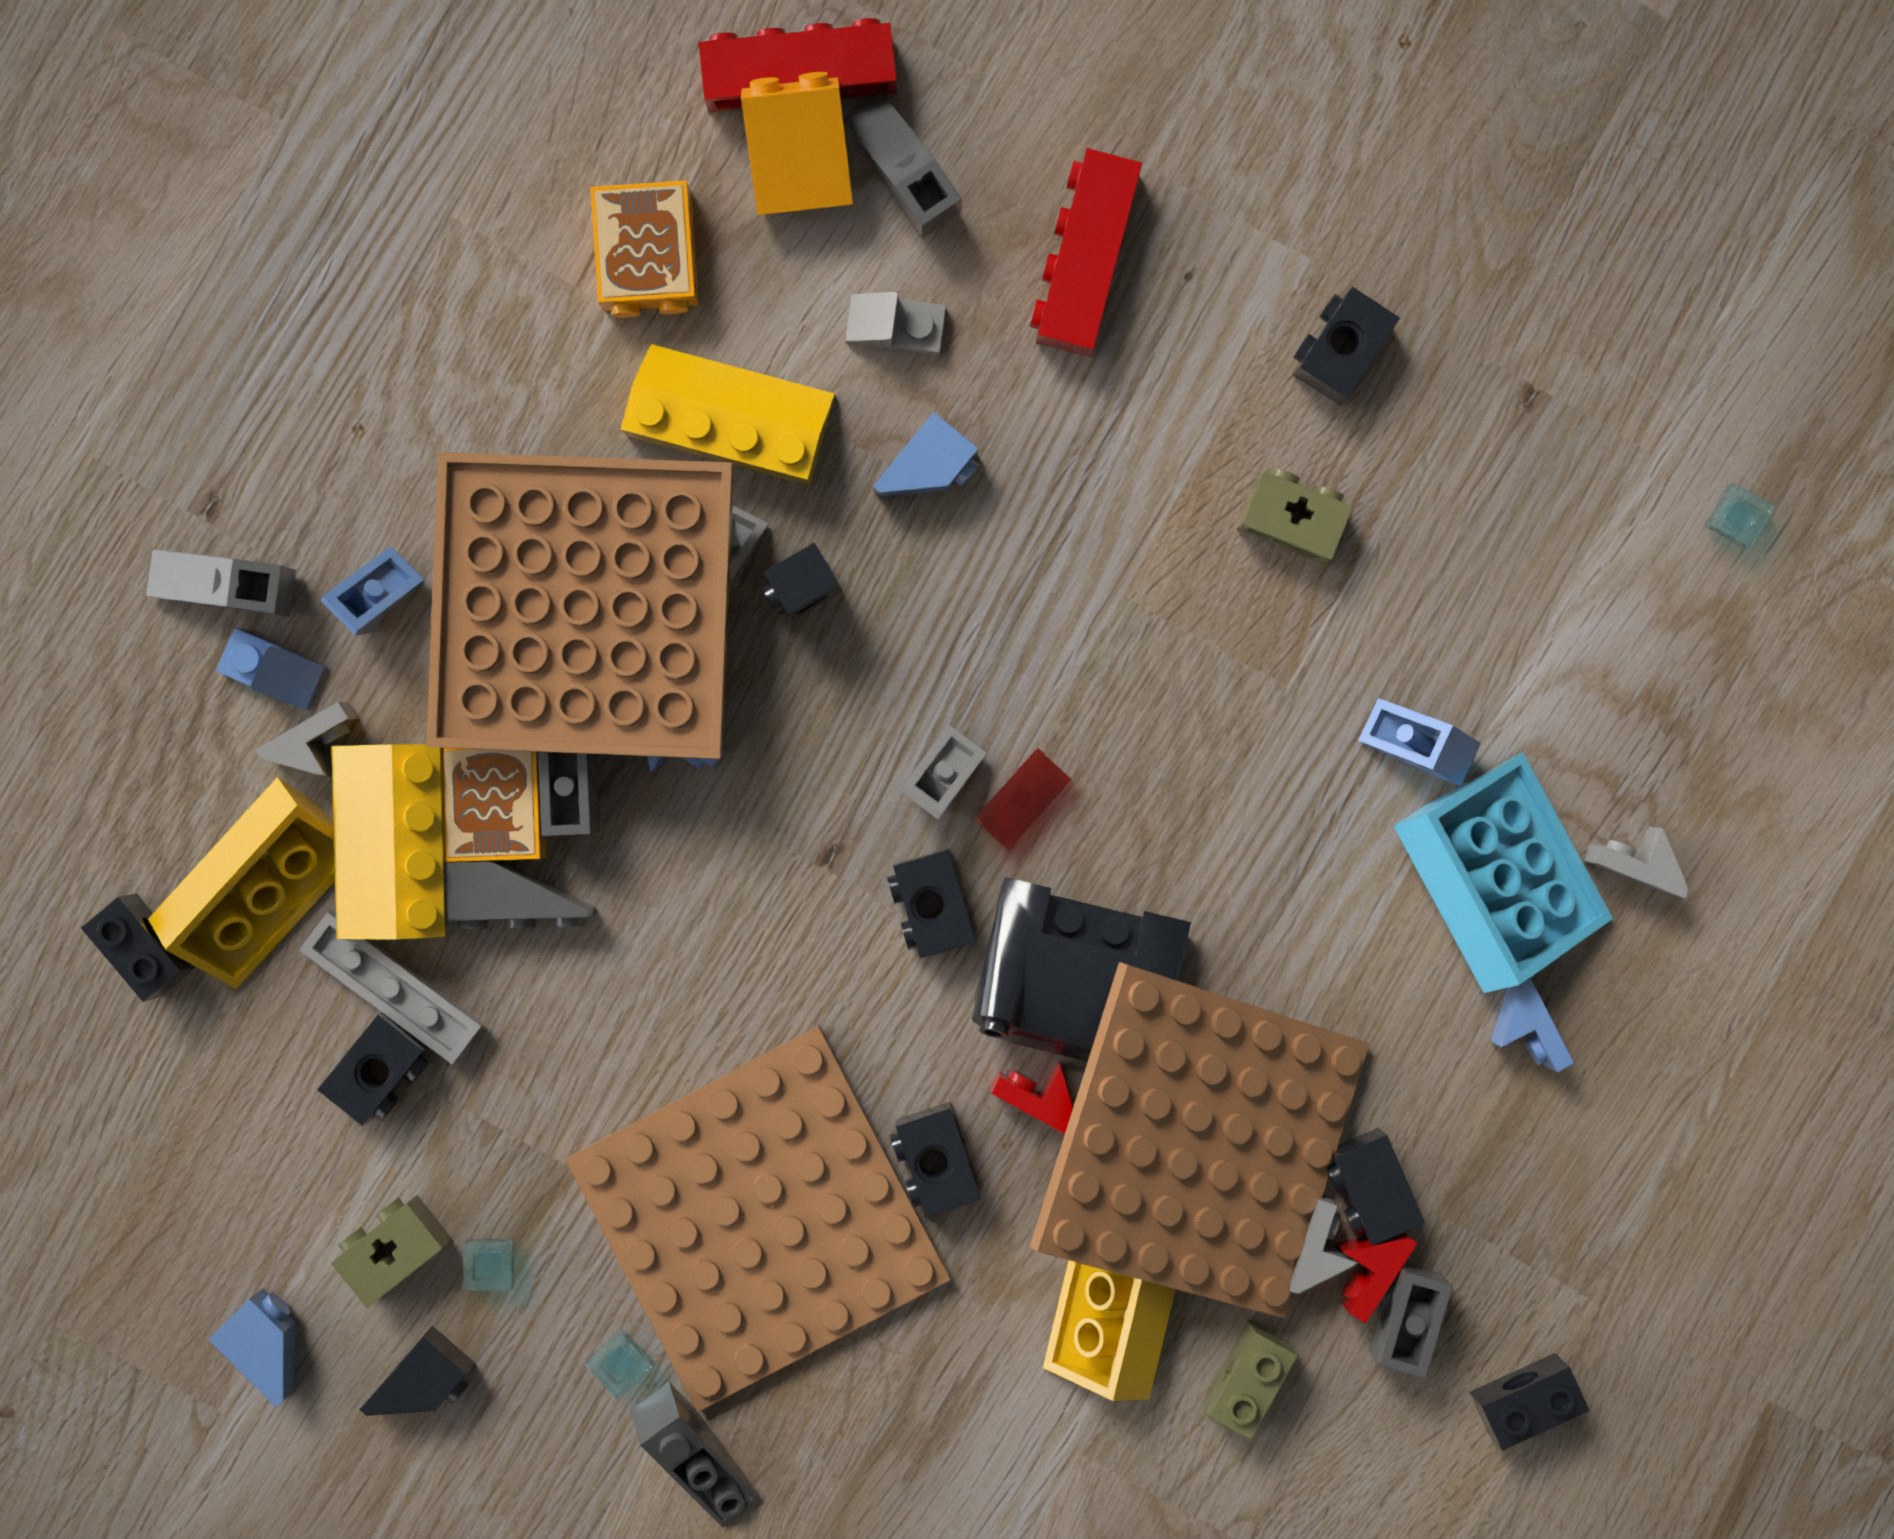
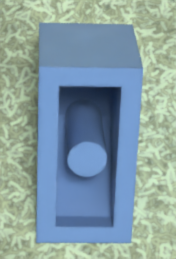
[873,412,979,498]
[1358,698,1481,786]
[208,1288,296,1408]

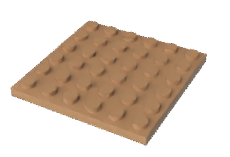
[426,452,734,759]
[1030,962,1370,1318]
[565,1025,951,1412]

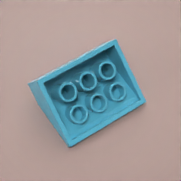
[1393,753,1613,993]

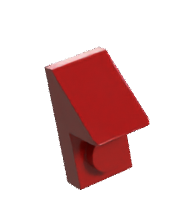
[990,1061,1073,1134]
[1336,1232,1418,1324]

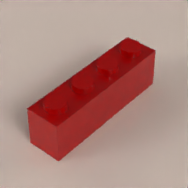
[698,18,897,112]
[1030,148,1142,357]

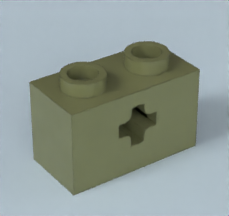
[1236,468,1353,564]
[331,1195,452,1308]
[1202,1319,1298,1440]

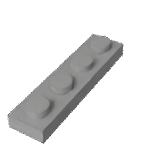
[299,911,484,1065]

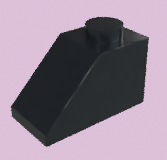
[359,1326,475,1416]

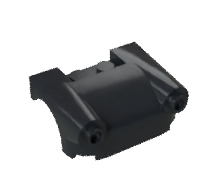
[972,877,1191,1062]

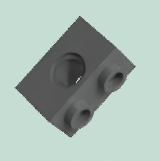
[1369,1263,1453,1379]

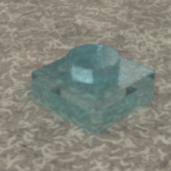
[1705,483,1775,549]
[463,1239,514,1291]
[585,1328,654,1399]

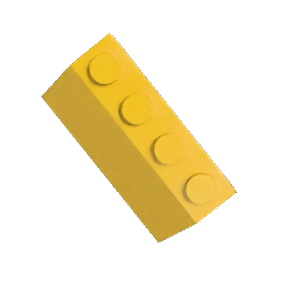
[620,344,835,486]
[331,744,445,939]
[148,777,335,989]
[1043,1261,1176,1401]

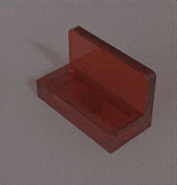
[973,747,1071,850]

